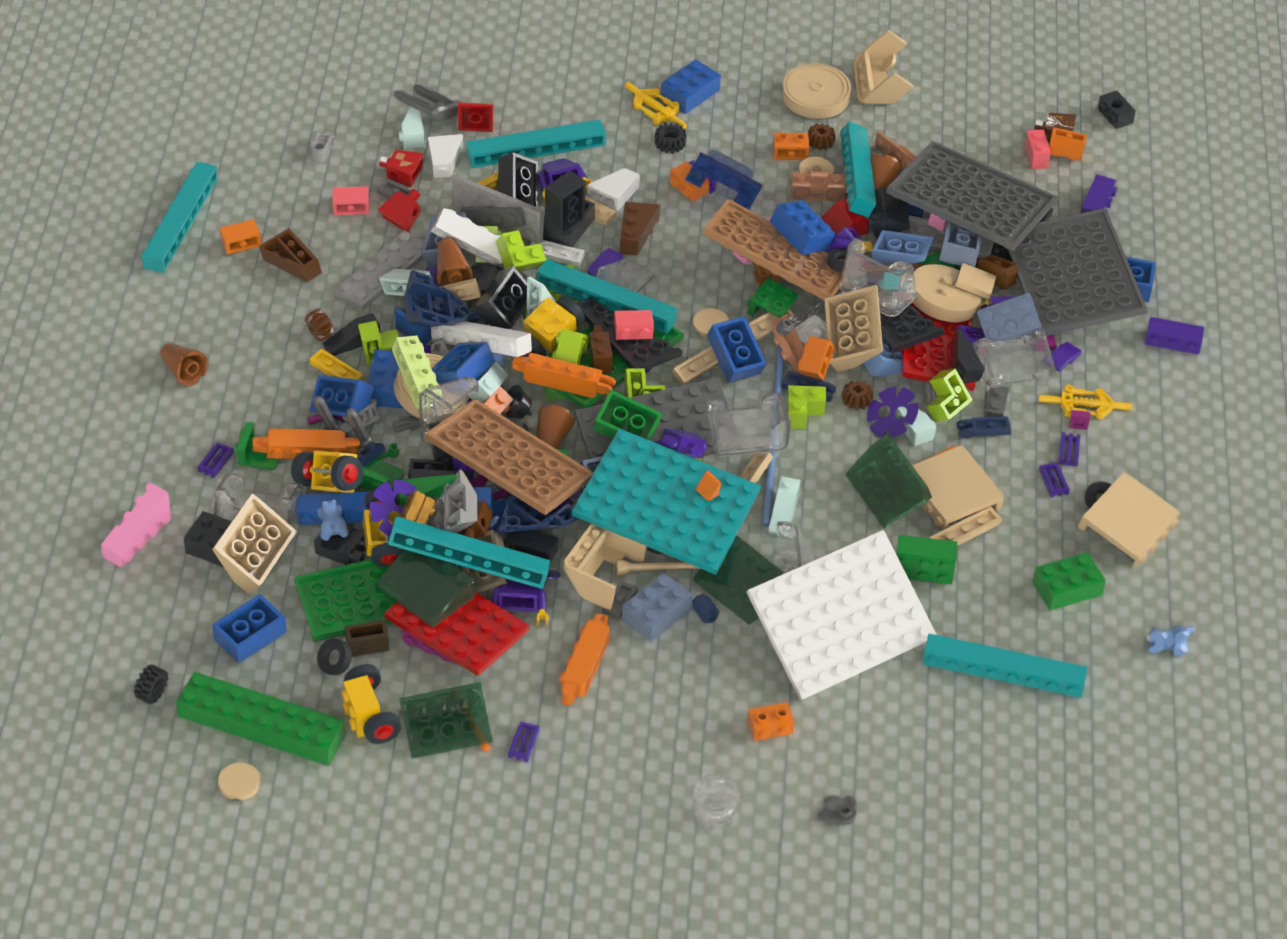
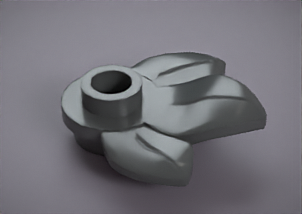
[817,795,857,825]

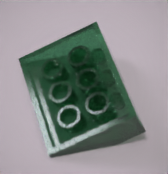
[845,434,932,528]
[693,536,785,625]
[376,549,476,628]
[399,682,493,759]

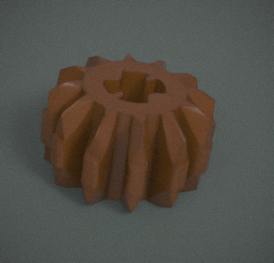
[808,123,836,151]
[305,309,334,341]
[841,380,874,411]

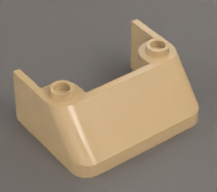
[853,30,914,104]
[563,524,647,610]

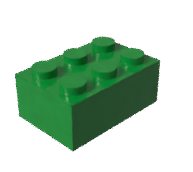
[593,390,663,441]
[896,535,958,585]
[1032,552,1106,611]

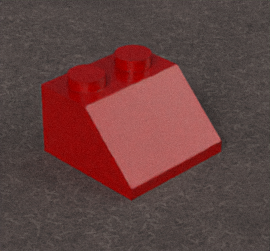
[458,102,494,132]
[821,198,869,236]

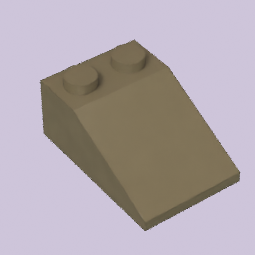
[463,530,507,594]

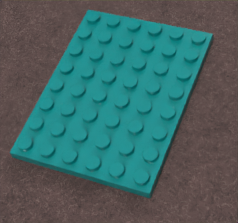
[571,428,761,575]

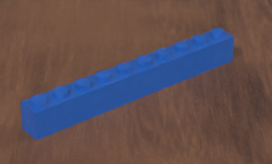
[296,486,494,525]

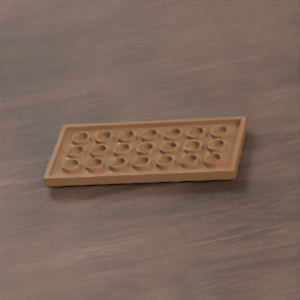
[702,199,851,301]
[425,399,593,515]

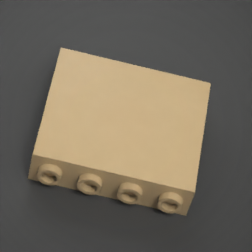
[902,445,1004,530]
[1078,471,1181,568]

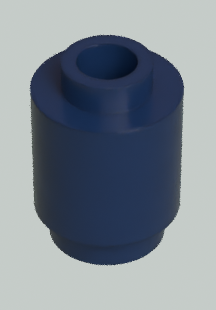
[692,594,719,623]

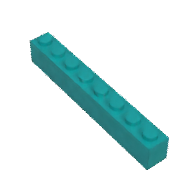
[466,119,606,168]
[840,121,876,218]
[141,162,218,273]
[536,259,678,334]
[388,516,550,589]
[922,633,1088,698]

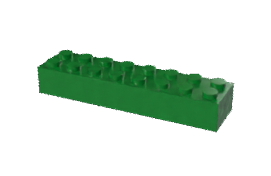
[176,671,346,766]

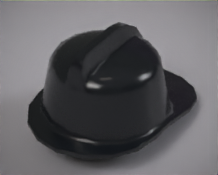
[506,384,532,419]

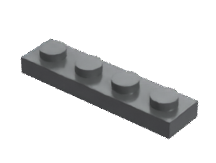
[462,207,526,227]

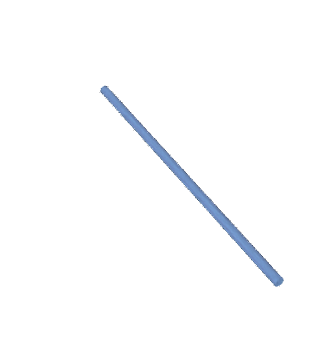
[762,346,784,527]

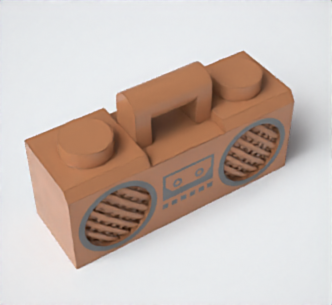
[791,171,845,201]

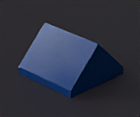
[395,308,432,345]

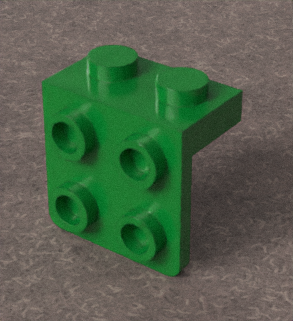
[747,278,798,318]
[234,422,279,470]
[358,458,404,491]

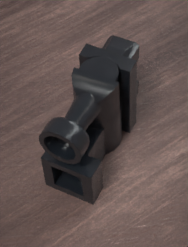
[314,528,366,565]

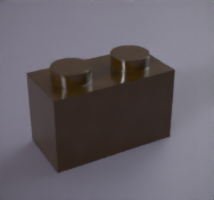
[345,620,389,656]

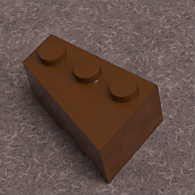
[620,202,660,256]
[259,228,322,282]

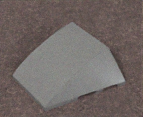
[426,470,477,533]

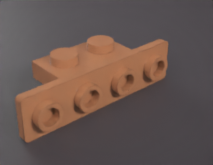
[875,132,917,170]
[771,314,804,374]

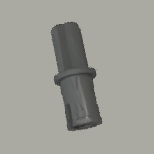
[392,416,431,432]

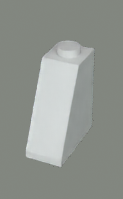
[428,134,463,178]
[587,168,640,211]

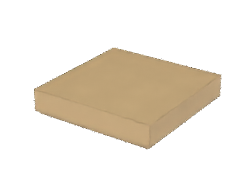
[955,263,996,299]

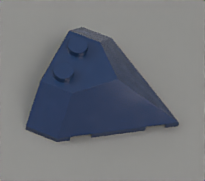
[404,270,481,327]
[498,493,579,533]

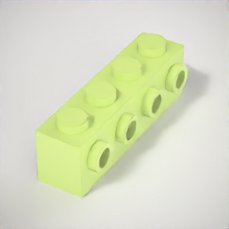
[392,336,442,409]

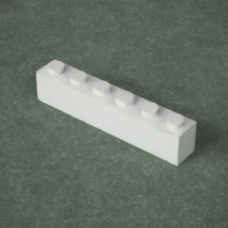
[431,208,535,281]
[431,321,532,357]

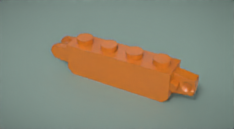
[512,353,616,398]
[253,428,361,459]
[559,613,610,706]

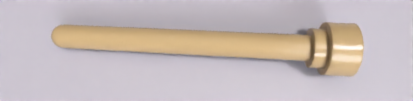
[616,559,701,575]

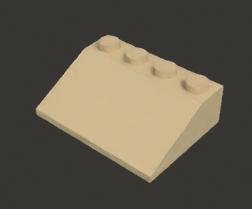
[825,285,883,372]
[212,493,297,594]

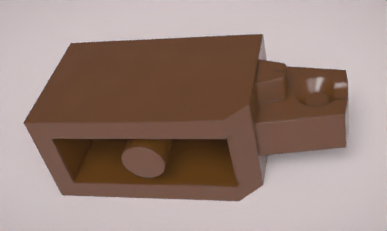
[975,254,1018,289]
[589,325,613,374]

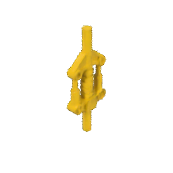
[625,82,687,129]
[1038,385,1132,420]

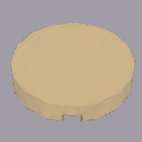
[693,308,729,338]
[218,762,260,801]

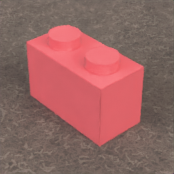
[1024,130,1051,169]
[333,186,369,215]
[614,310,654,340]

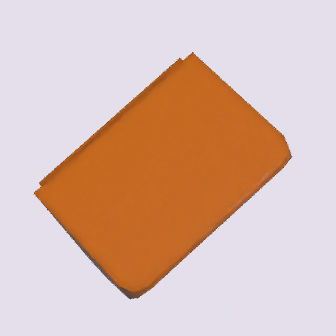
[696,471,721,501]

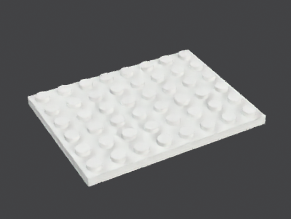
[746,530,936,701]

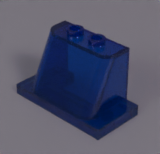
[685,150,763,210]

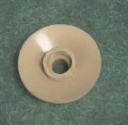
[799,157,834,174]

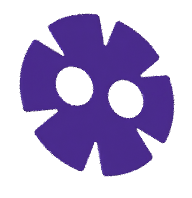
[867,387,919,438]
[370,480,417,536]

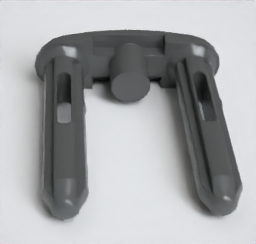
[394,84,460,121]
[313,396,372,447]

